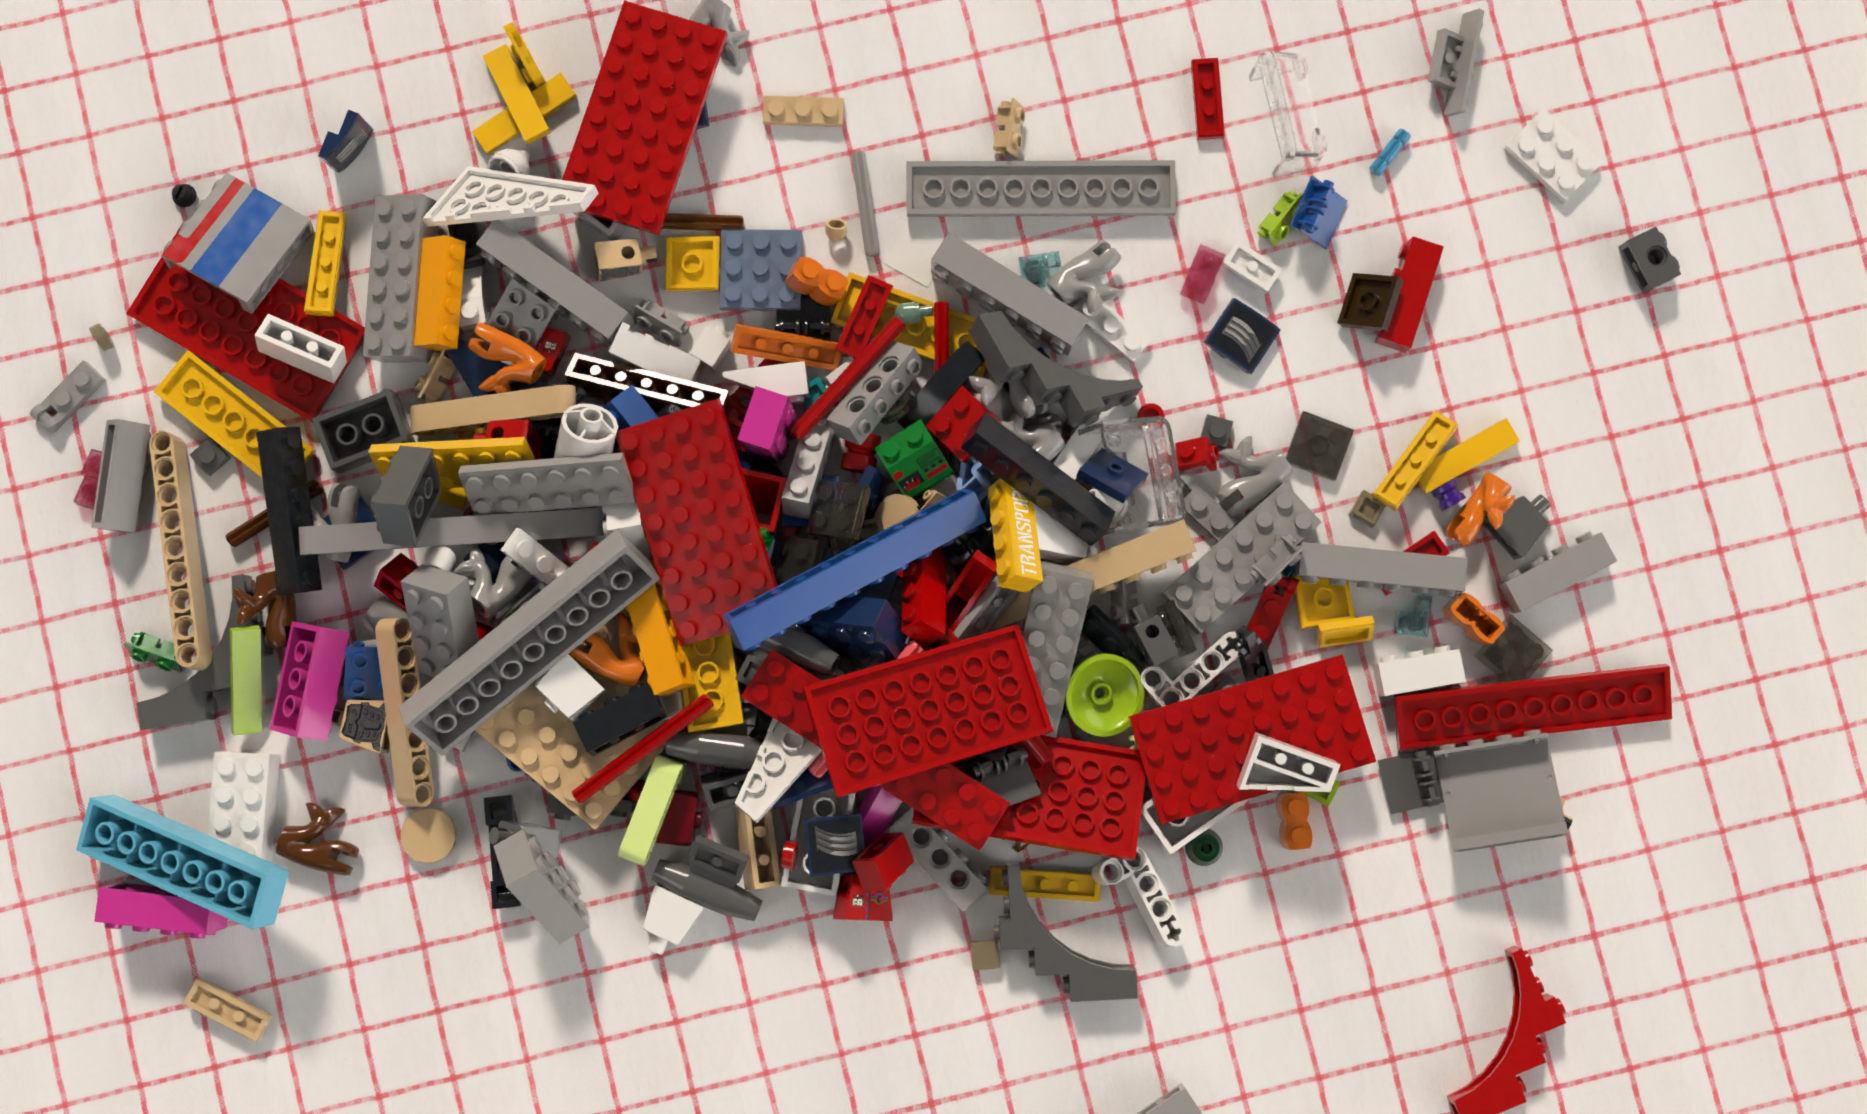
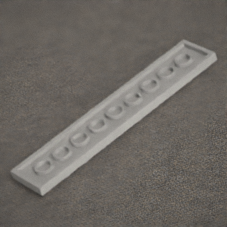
[906,160,1176,217]

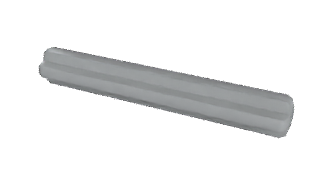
[851,151,880,257]

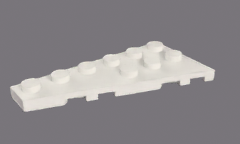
[422,166,599,227]
[735,667,845,823]

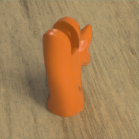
[468,322,547,393]
[1445,472,1515,545]
[568,613,646,687]

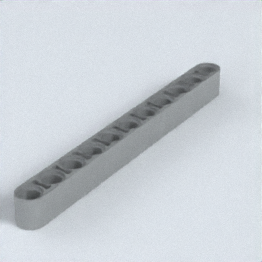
[298,508,605,555]

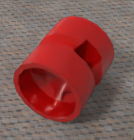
[840,433,882,474]

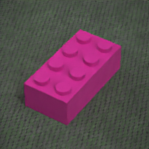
[737,386,798,465]
[269,621,350,741]
[94,882,227,939]

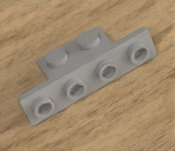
[1428,8,1484,117]

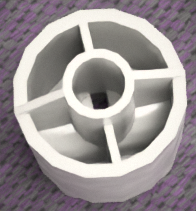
[554,404,618,458]

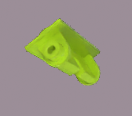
[1257,190,1303,248]

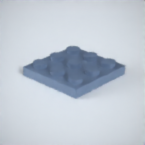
[719,229,802,311]

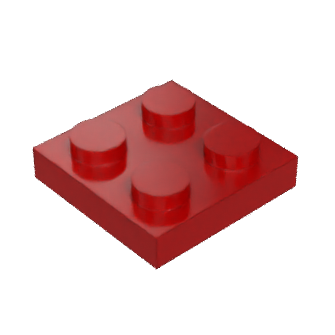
[926,385,1002,463]

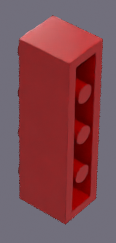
[1373,236,1444,353]
[901,546,947,646]

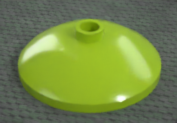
[1065,653,1144,737]

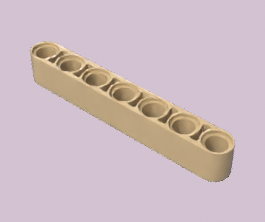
[410,385,576,435]
[375,618,434,807]

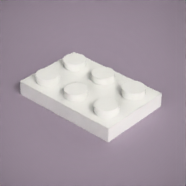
[1504,108,1602,203]

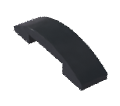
[897,340,985,429]
[484,795,521,909]

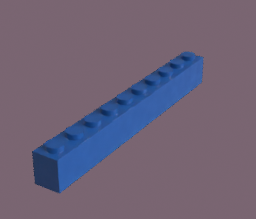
[722,488,987,651]

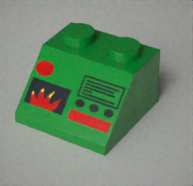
[874,419,954,499]

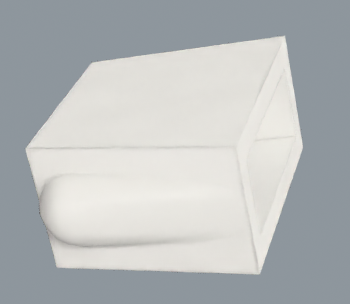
[535,654,606,721]

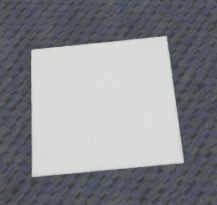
[884,220,944,288]

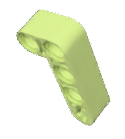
[618,754,688,866]

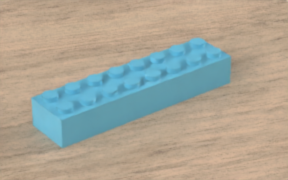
[76,794,289,930]

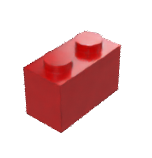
[852,832,914,893]

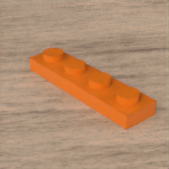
[730,324,841,371]

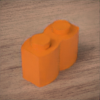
[785,257,849,306]
[1442,593,1505,645]
[1276,791,1313,850]

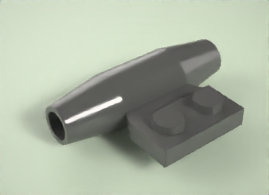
[735,626,841,686]
[666,697,763,769]
[652,835,763,921]

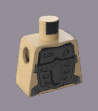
[594,238,657,282]
[332,700,390,753]

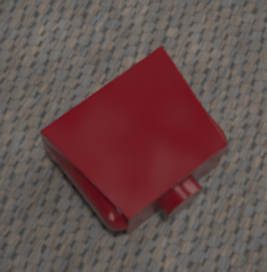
[655,789,703,847]

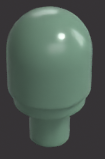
[895,302,933,325]

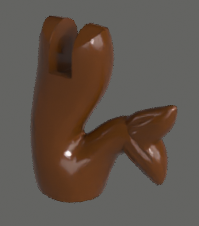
[234,571,297,649]
[276,802,359,876]

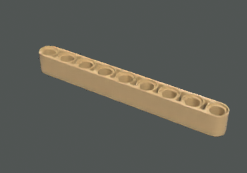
[149,430,212,670]

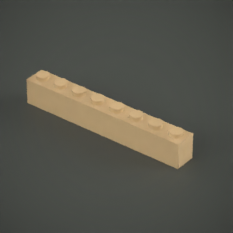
[989,519,1197,632]

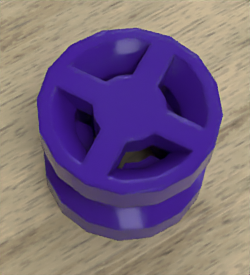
[1431,479,1466,511]

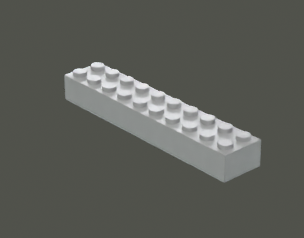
[399,529,660,756]

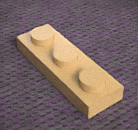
[763,96,844,127]
[183,977,273,1042]

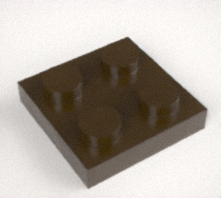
[1337,273,1404,332]

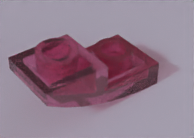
[1180,244,1225,304]
[73,449,102,510]

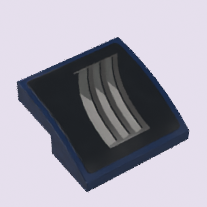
[318,110,374,173]
[1203,298,1281,374]
[805,813,865,876]

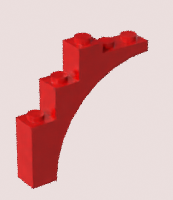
[914,549,997,651]
[1447,946,1566,1114]

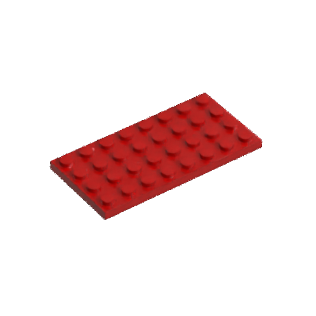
[562,0,728,236]
[126,222,365,422]
[616,399,778,647]
[802,624,1053,798]
[1128,654,1376,824]
[911,735,1146,861]

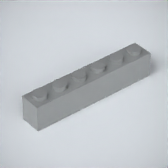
[1294,542,1468,597]

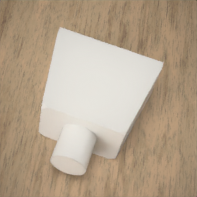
[643,884,705,955]

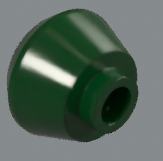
[1185,829,1223,866]

